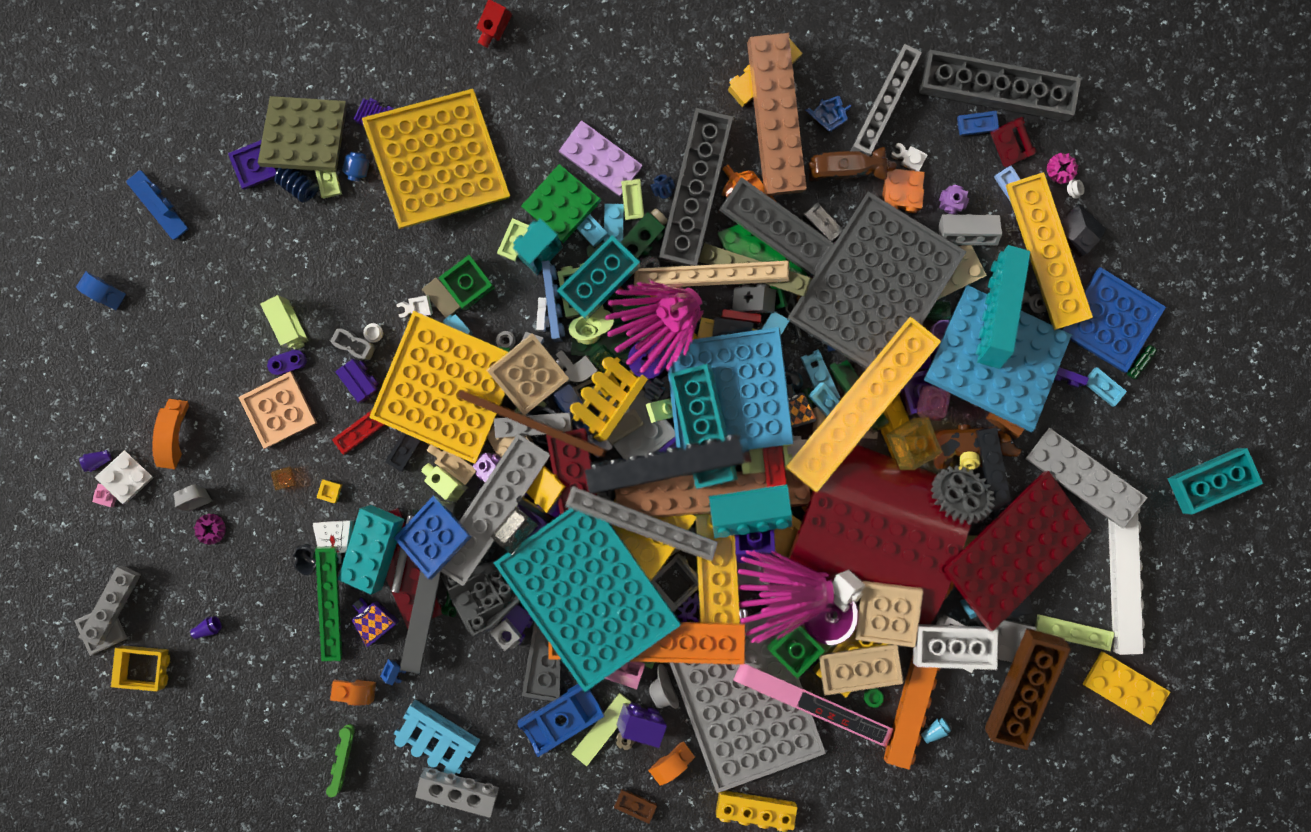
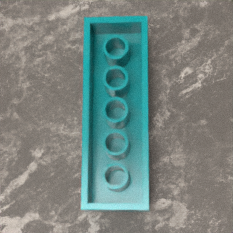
[976,245,1030,369]
[669,364,738,489]

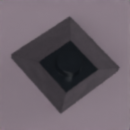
[1061,203,1106,257]

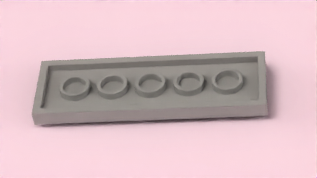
[1025,428,1148,529]

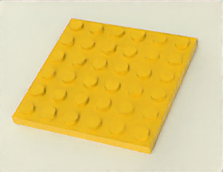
[362,89,510,229]
[369,311,508,464]

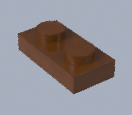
[614,788,657,824]

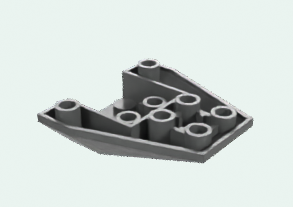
[441,560,521,637]

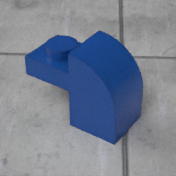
[76,271,126,310]

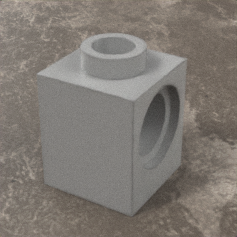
[490,618,522,651]

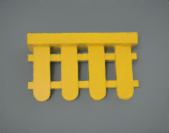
[570,357,648,442]

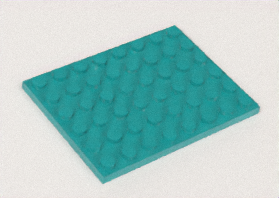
[494,508,681,692]

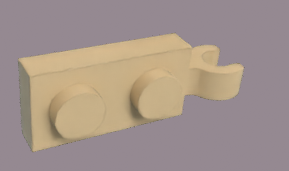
[427,445,476,485]

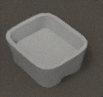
[174,485,212,511]

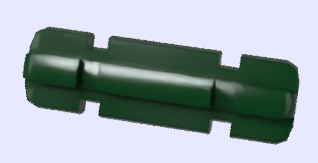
[1127,345,1157,379]

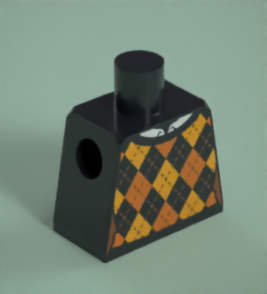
[787,384,817,428]

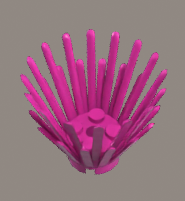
[605,281,703,374]
[737,550,834,643]

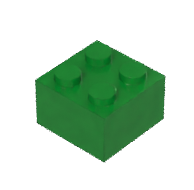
[438,255,495,311]
[767,626,825,679]

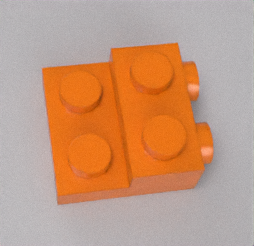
[882,169,924,213]

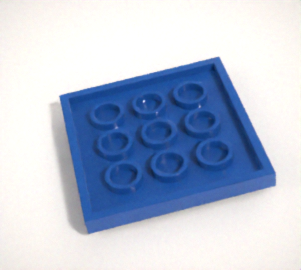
[1061,267,1166,373]

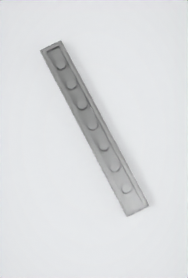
[566,487,718,561]

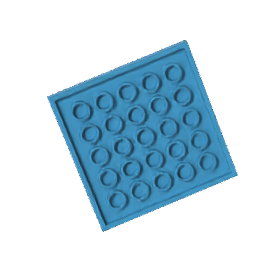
[924,285,1072,432]
[665,327,794,450]

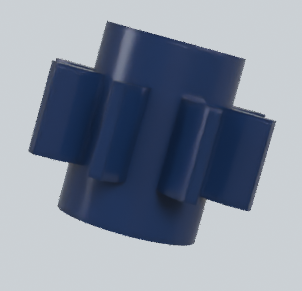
[651,174,676,198]

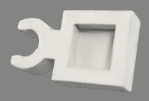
[890,143,927,171]
[397,295,433,317]
[536,298,550,332]

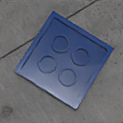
[394,496,472,580]

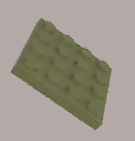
[258,96,347,172]

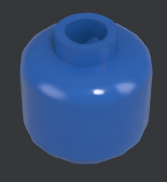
[342,152,370,181]

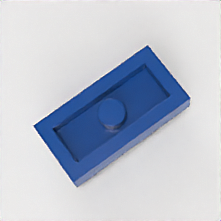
[957,111,999,136]

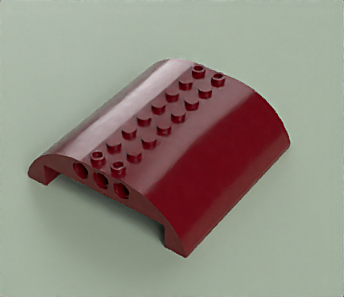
[786,445,971,625]

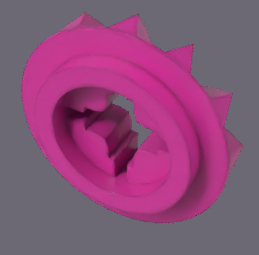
[1047,153,1079,184]

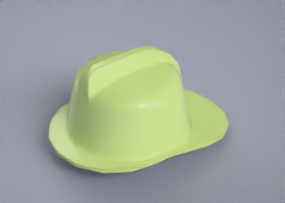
[569,309,614,345]

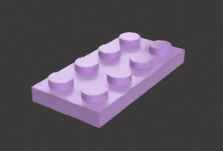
[559,120,643,197]

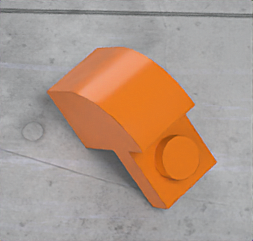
[330,680,376,705]
[648,742,695,786]

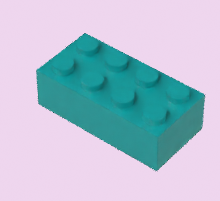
[512,219,563,275]
[557,235,641,321]
[1167,448,1263,514]
[338,505,404,595]

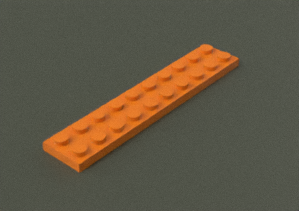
[549,622,745,665]

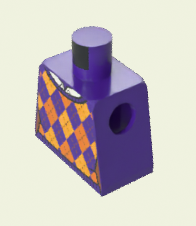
[352,598,400,647]

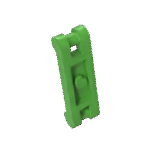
[326,724,355,797]

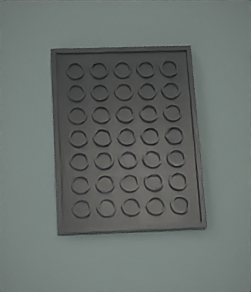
[787,192,966,369]

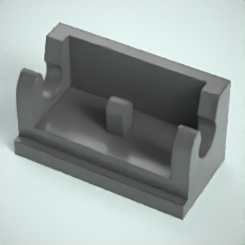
[802,202,844,242]

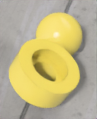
[959,452,980,472]

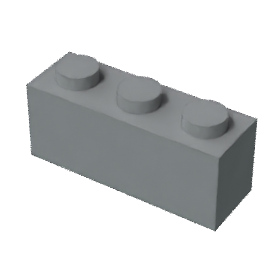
[938,214,1002,245]

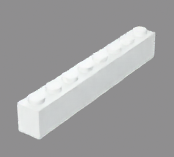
[1108,508,1145,654]

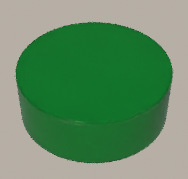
[864,688,884,708]

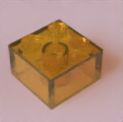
[886,417,942,470]

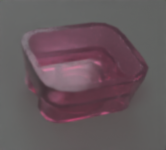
[917,385,950,421]

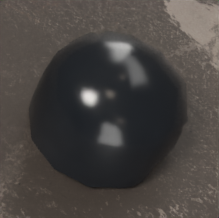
[293,544,316,576]

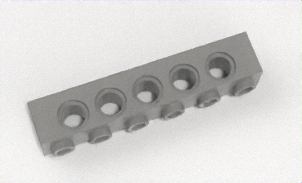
[851,44,922,155]

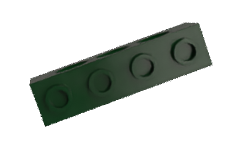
[620,212,665,260]

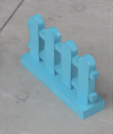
[394,700,480,774]

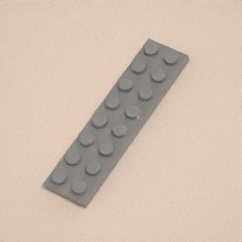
[440,433,550,586]

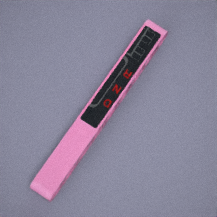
[734,664,894,747]

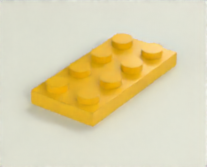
[1083,651,1170,725]

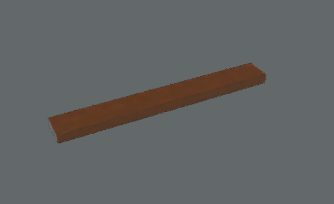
[458,390,608,457]

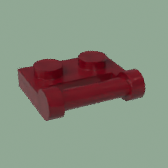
[990,117,1037,167]

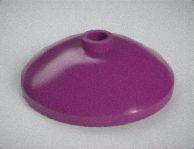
[804,601,859,645]

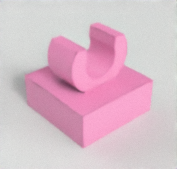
[92,483,116,507]

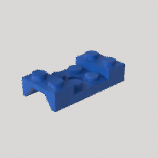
[517,684,604,757]

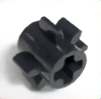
[642,377,666,401]

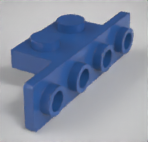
[126,170,188,240]

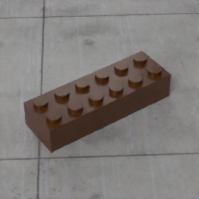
[985,628,1071,750]

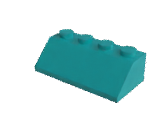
[709,485,792,538]

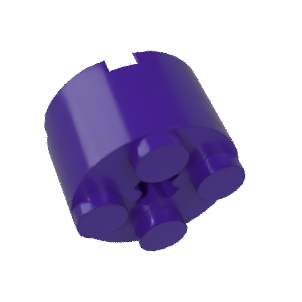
[628,341,667,379]

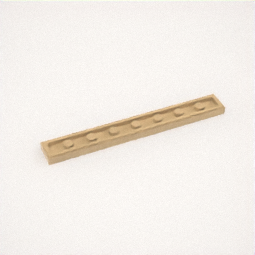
[634,261,789,287]

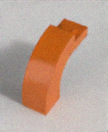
[152,399,189,469]

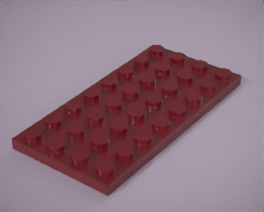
[943,471,1091,631]

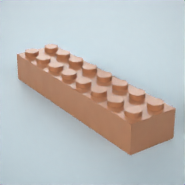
[747,33,806,196]

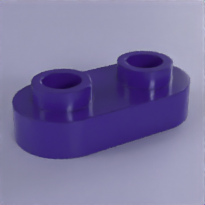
[267,350,307,375]

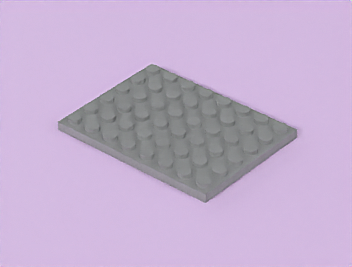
[670,612,826,793]

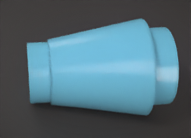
[921,718,951,744]

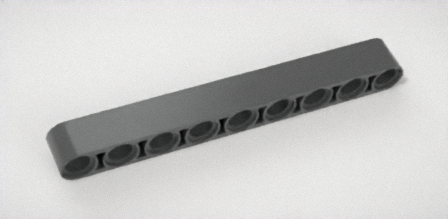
[400,501,455,674]

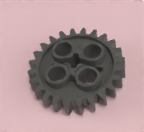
[931,465,995,525]

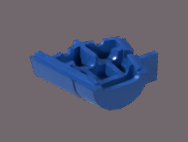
[806,96,851,132]

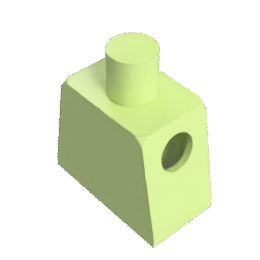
[421,463,468,502]

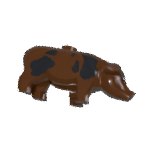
[809,147,897,182]
[929,424,1022,469]

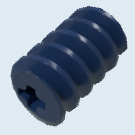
[275,168,319,203]

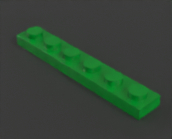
[315,546,342,661]

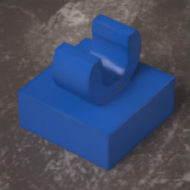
[380,659,406,685]

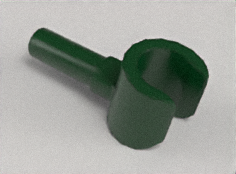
[441,592,457,617]

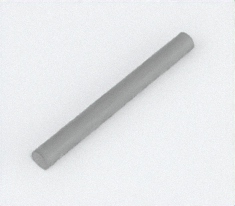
[391,515,414,593]

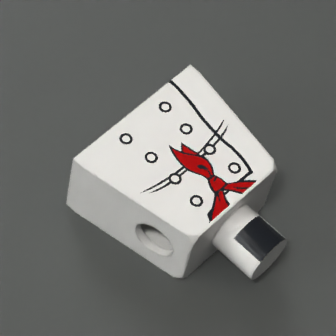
[313,520,354,564]

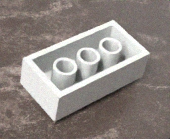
[913,624,998,670]

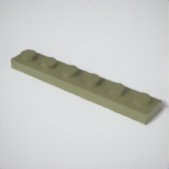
[698,243,812,297]

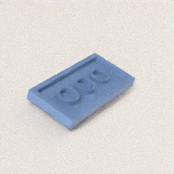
[542,261,565,342]

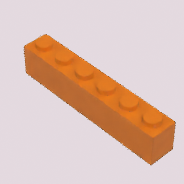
[883,655,941,770]

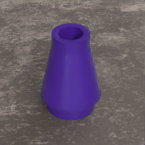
[79,450,112,472]
[190,616,222,640]

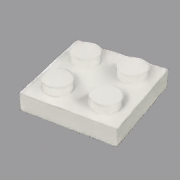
[95,450,153,505]

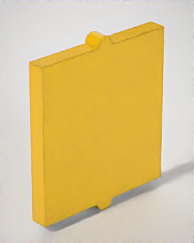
[526,466,565,513]

